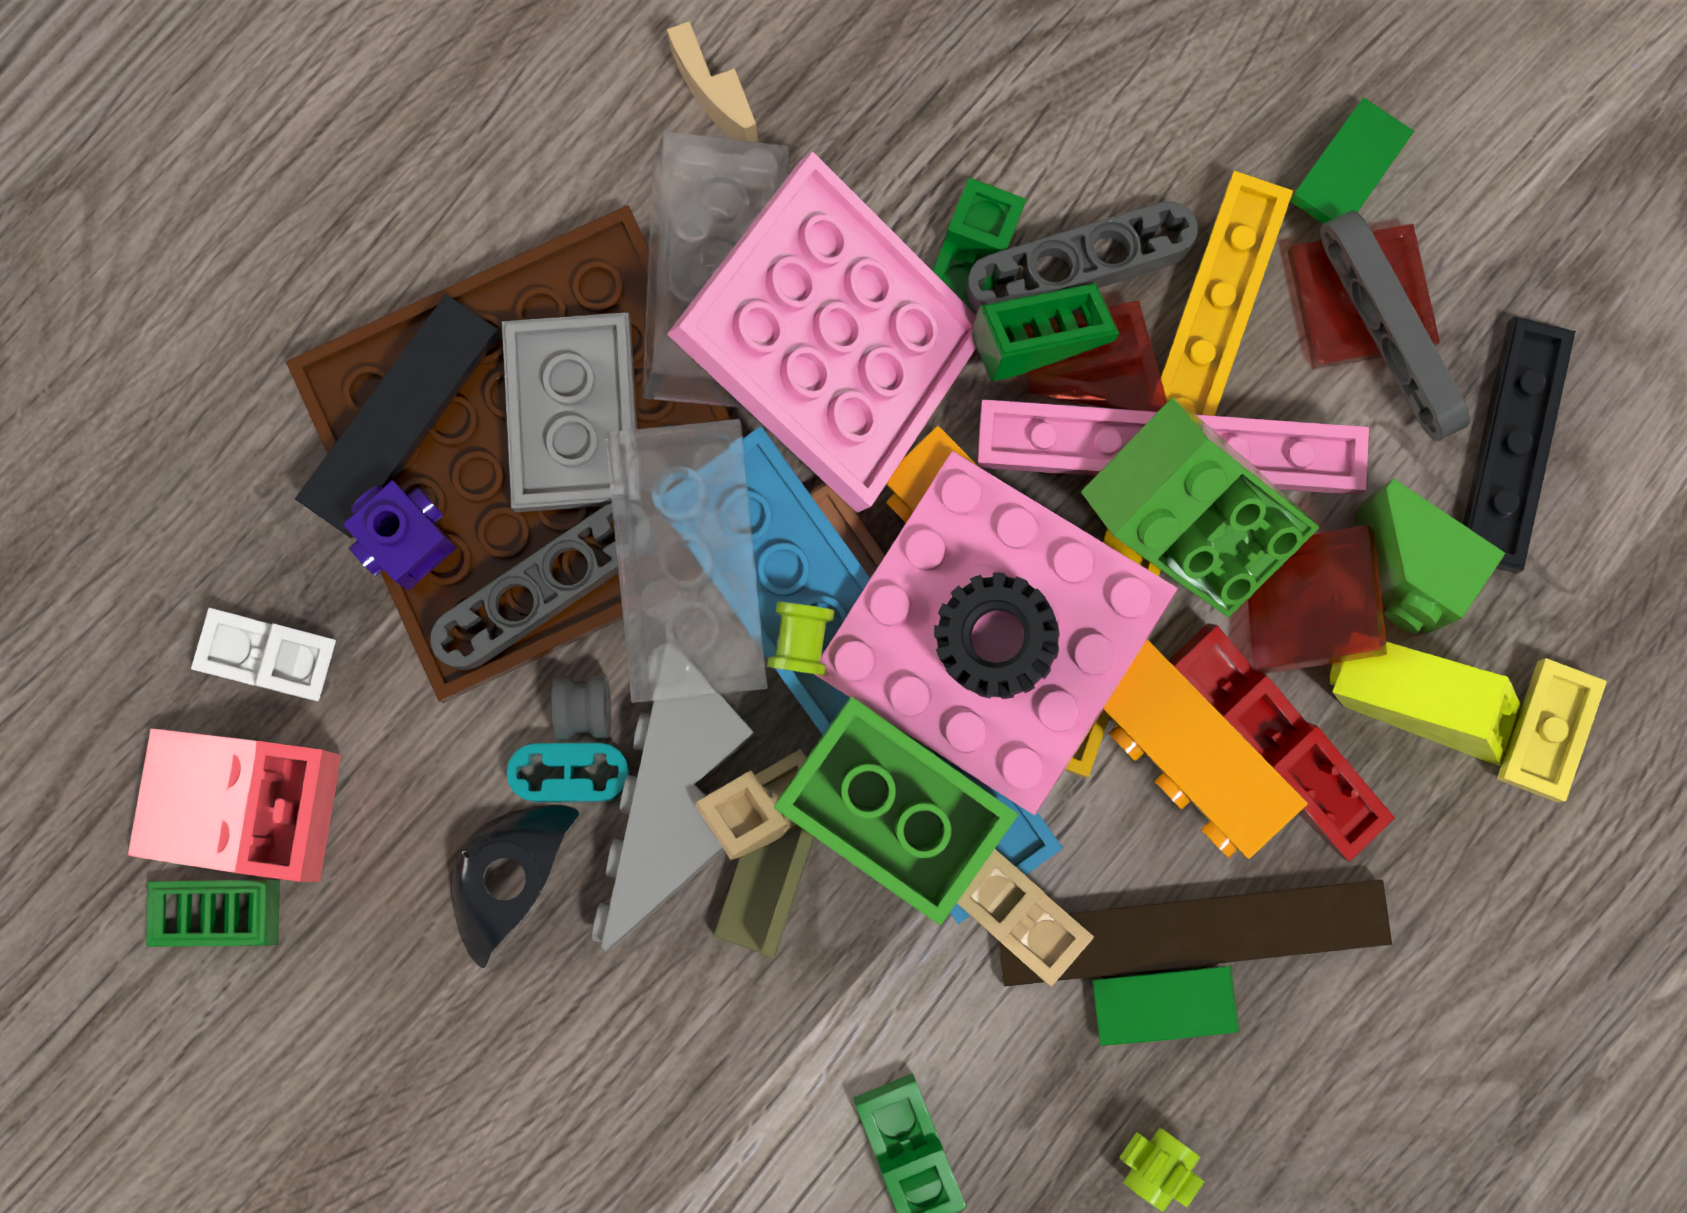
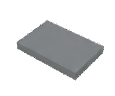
[502,312,642,512]

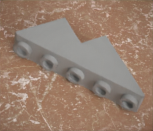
[592,641,756,952]

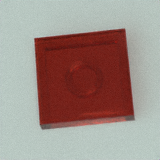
[1288,224,1440,370]
[1248,524,1387,674]

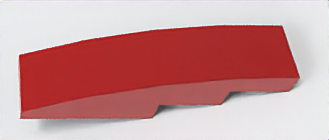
[1168,623,1395,862]

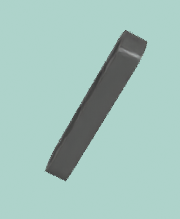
[965,201,1199,313]
[1320,210,1470,441]
[431,501,653,670]

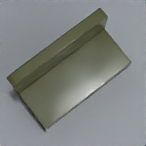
[713,828,815,959]

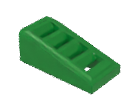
[972,283,1119,382]
[146,880,280,947]

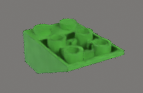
[1081,397,1320,618]

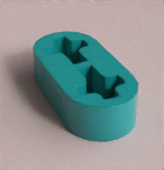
[506,743,632,803]

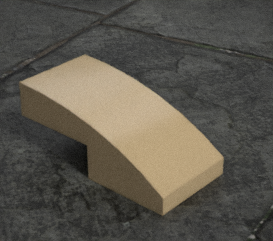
[666,21,759,150]
[695,749,806,860]
[957,849,1094,987]

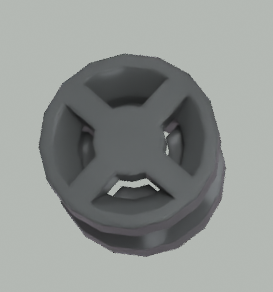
[552,674,611,740]

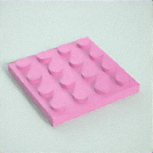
[667,152,977,513]
[814,451,1178,816]

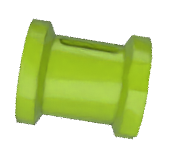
[767,602,835,676]

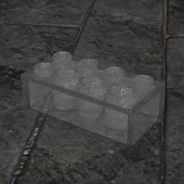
[643,131,789,408]
[605,419,769,703]

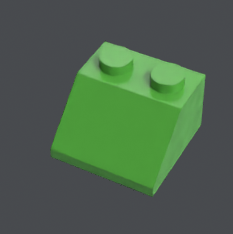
[1355,478,1505,634]

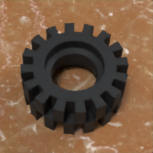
[934,573,1060,699]

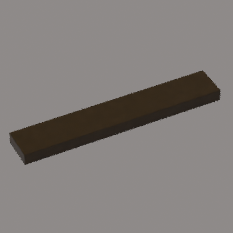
[998,880,1392,987]

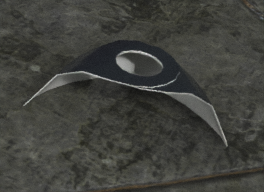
[451,805,579,968]

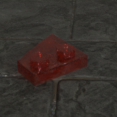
[1024,300,1167,412]

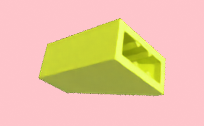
[1330,632,1522,766]

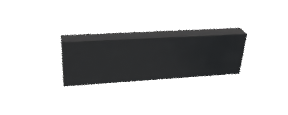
[295,294,501,538]
[1463,316,1576,574]

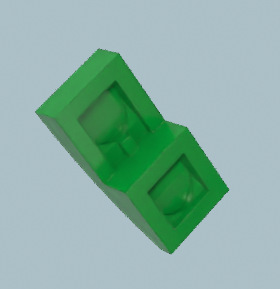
[1290,97,1415,224]
[932,177,1027,315]
[1093,965,1240,1046]
[853,1073,967,1213]

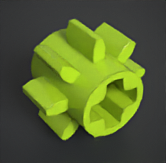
[1119,1127,1205,1213]

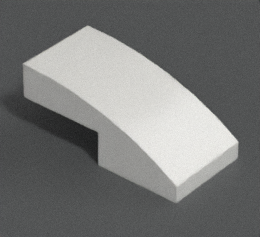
[191,608,336,702]

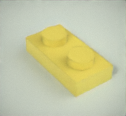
[1497,658,1607,803]

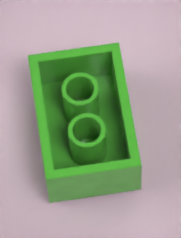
[774,696,1019,926]

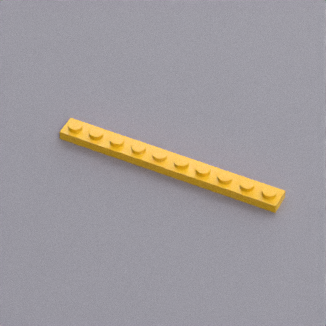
[1064,170,1293,779]

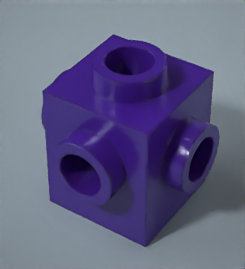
[343,480,457,591]

